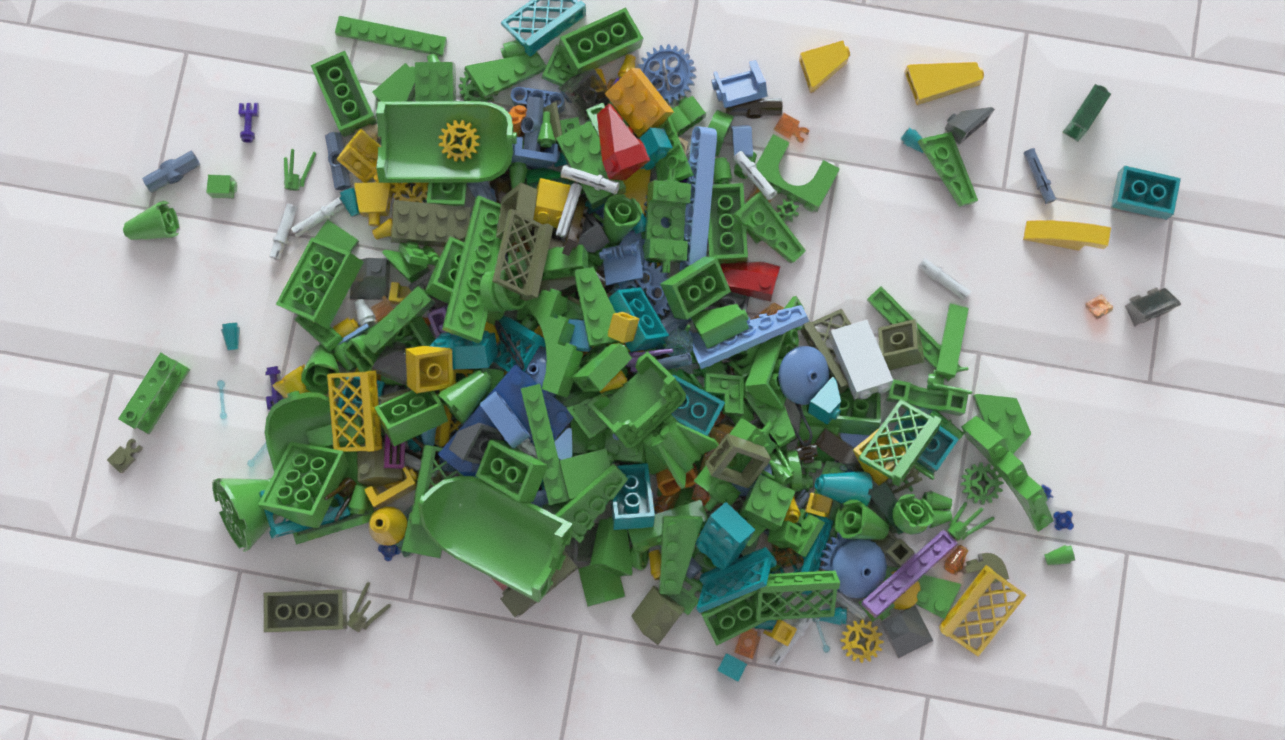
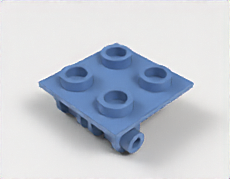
[600,241,643,285]

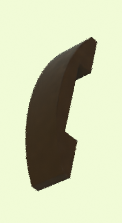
[814,428,873,481]

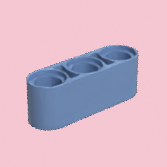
[511,87,565,114]
[480,391,530,449]

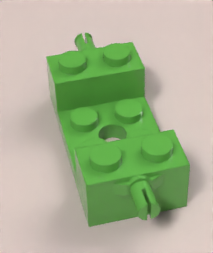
[644,168,691,273]
[694,418,777,512]

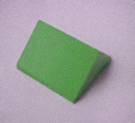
[578,565,626,607]

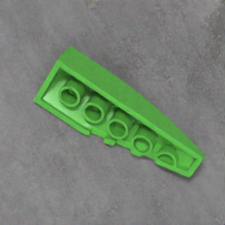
[745,296,805,409]

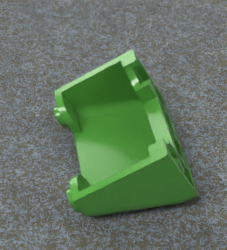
[588,351,686,448]

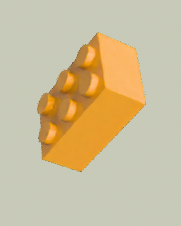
[605,68,674,137]

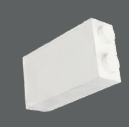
[829,320,893,399]

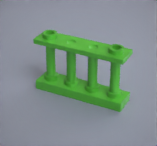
[118,352,191,434]

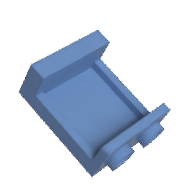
[711,60,768,108]
[510,137,560,169]

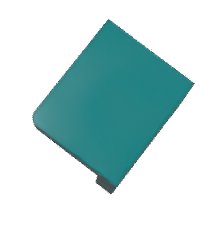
[717,653,747,682]

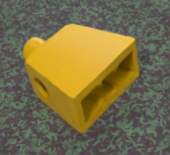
[354,182,393,227]

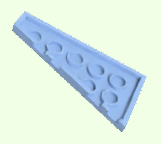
[687,305,809,369]

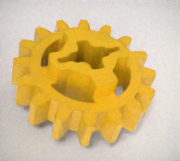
[439,120,480,162]
[391,183,428,203]
[840,619,884,663]

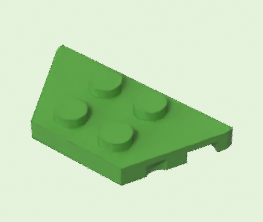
[973,394,1031,454]

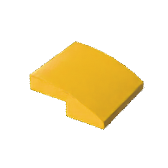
[337,129,381,183]

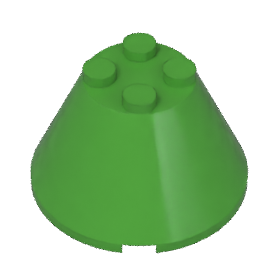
[212,478,279,552]

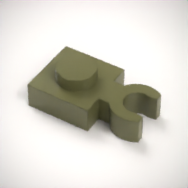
[107,438,143,474]

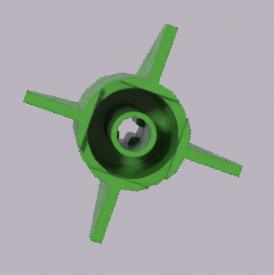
[643,414,719,489]

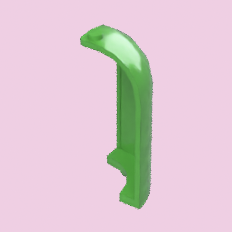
[376,101,517,183]
[264,391,374,545]
[418,476,573,603]

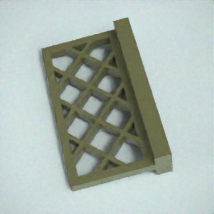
[492,209,553,301]
[800,308,851,394]

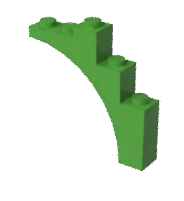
[525,289,583,398]
[961,415,1054,532]

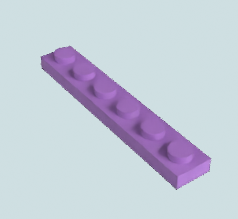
[861,529,958,618]

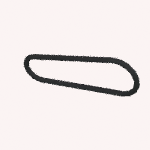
[495,320,525,370]
[790,403,813,447]

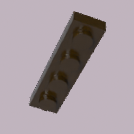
[562,196,588,256]

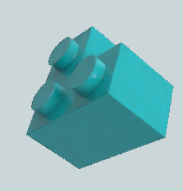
[639,128,673,170]

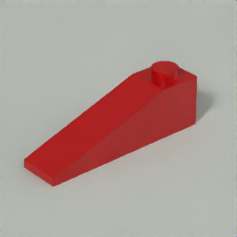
[597,104,650,180]
[720,262,781,302]

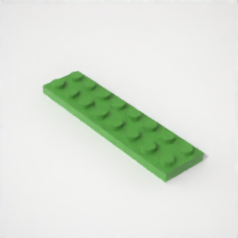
[442,195,502,343]

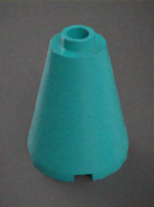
[815,471,873,506]

